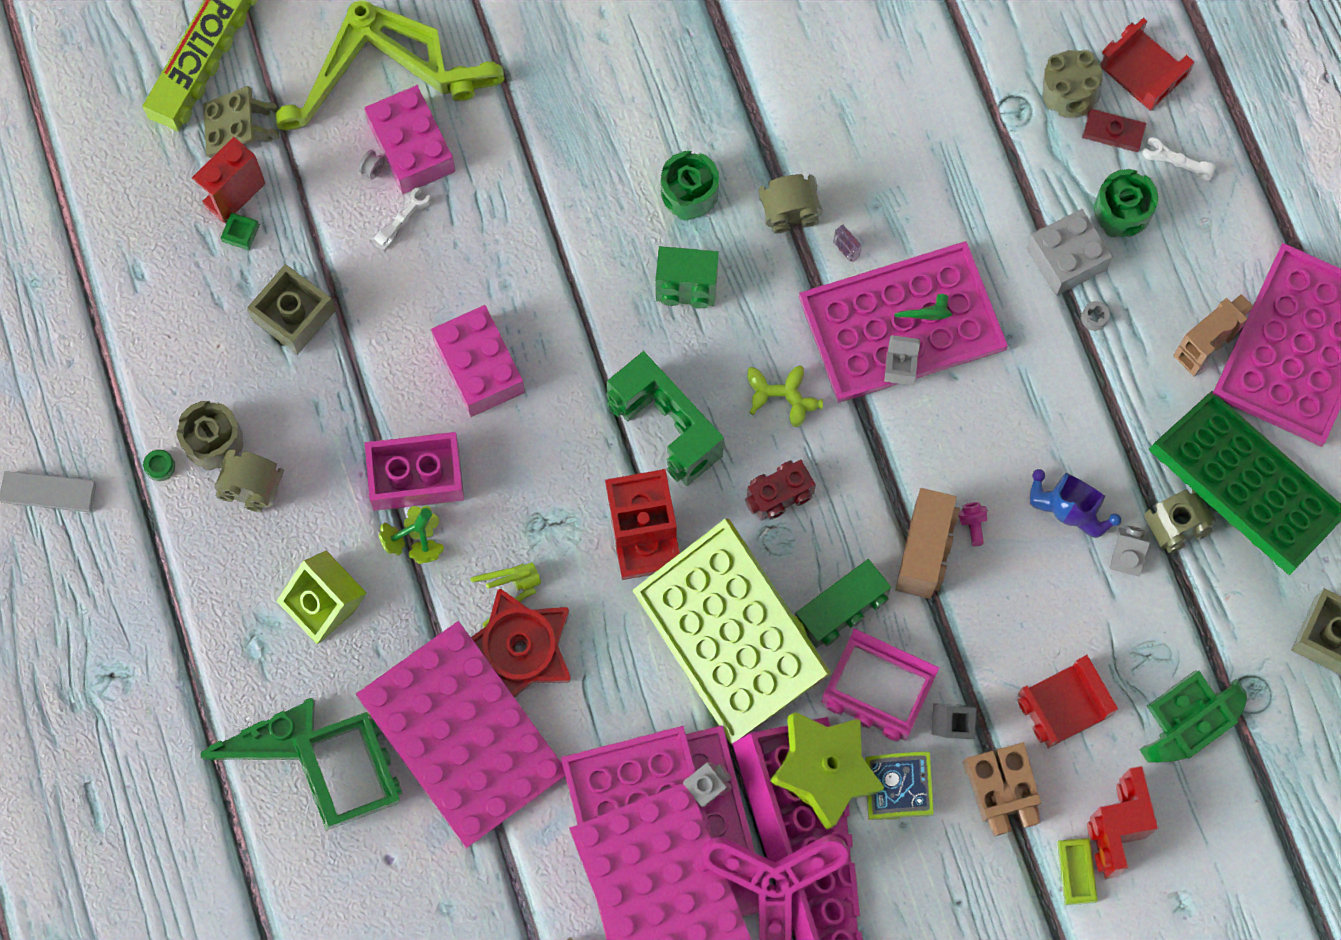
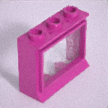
[821,628,939,742]

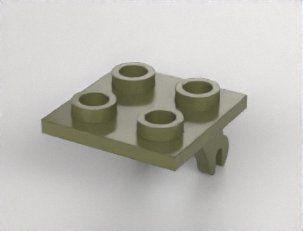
[203,86,279,158]

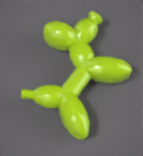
[747,365,823,427]

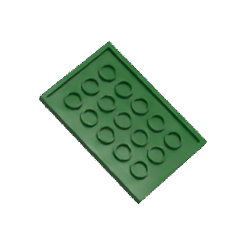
[1149,391,1341,576]

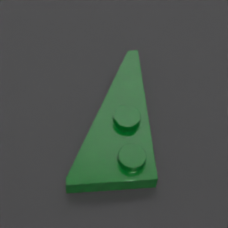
[201,698,315,760]

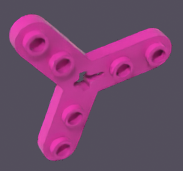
[702,835,848,940]

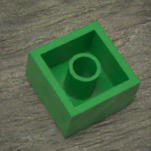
[655,246,719,309]

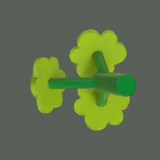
[379,506,444,564]

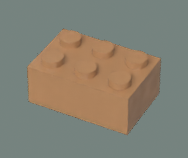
[895,488,960,599]

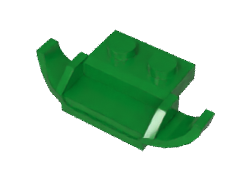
[1139,670,1247,763]

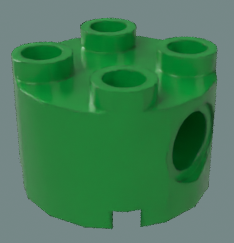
[661,151,719,221]
[1094,169,1159,237]

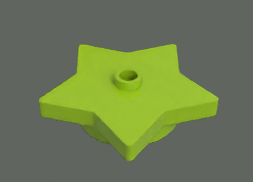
[771,712,884,829]

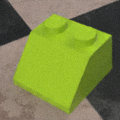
[277,550,367,644]

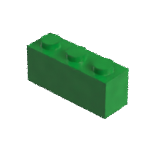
[795,558,891,648]

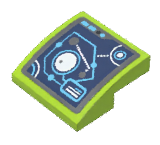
[865,751,934,820]

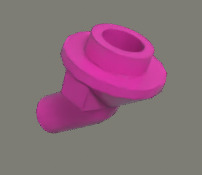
[958,502,988,547]

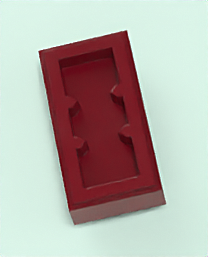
[1082,109,1147,153]

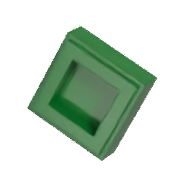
[220,212,260,250]

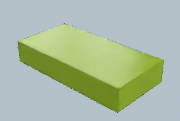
[1057,838,1098,905]

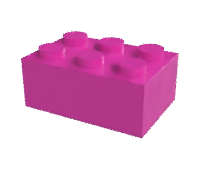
[364,85,456,194]
[431,305,525,417]
[364,432,464,511]

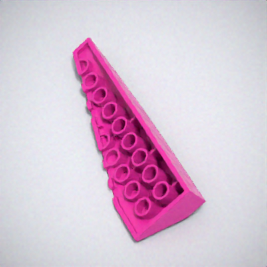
[732,717,863,940]

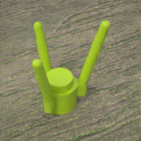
[470,562,541,627]

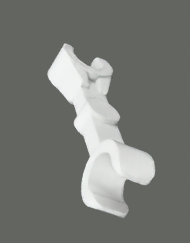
[1143,138,1215,182]
[375,187,430,250]

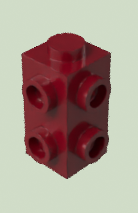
[745,459,816,521]

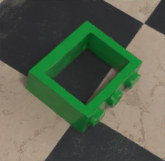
[293,712,402,831]

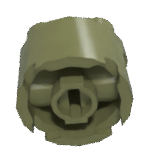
[1042,50,1102,118]
[758,174,823,234]
[176,401,243,471]
[215,450,284,513]
[1144,489,1216,554]

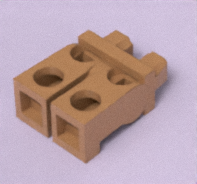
[1173,294,1253,376]
[962,742,1041,837]

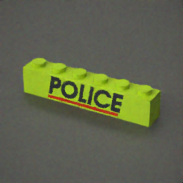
[142,0,258,132]

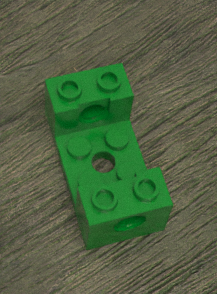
[606,350,724,486]

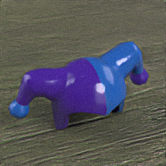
[1029,469,1121,538]

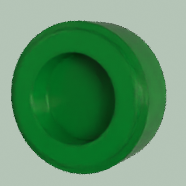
[143,449,175,481]

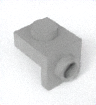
[884,335,920,386]
[1109,526,1150,577]
[684,762,733,806]

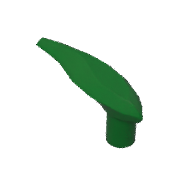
[895,294,952,320]

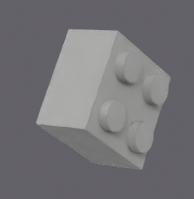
[1026,209,1113,296]

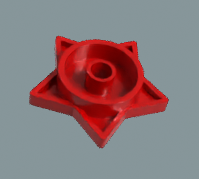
[471,589,571,698]

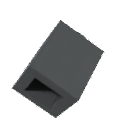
[931,703,977,739]

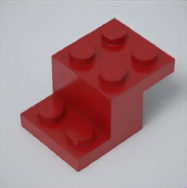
[605,469,680,580]
[1087,766,1158,879]

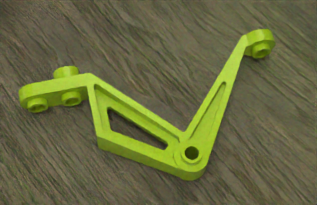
[275,0,505,130]

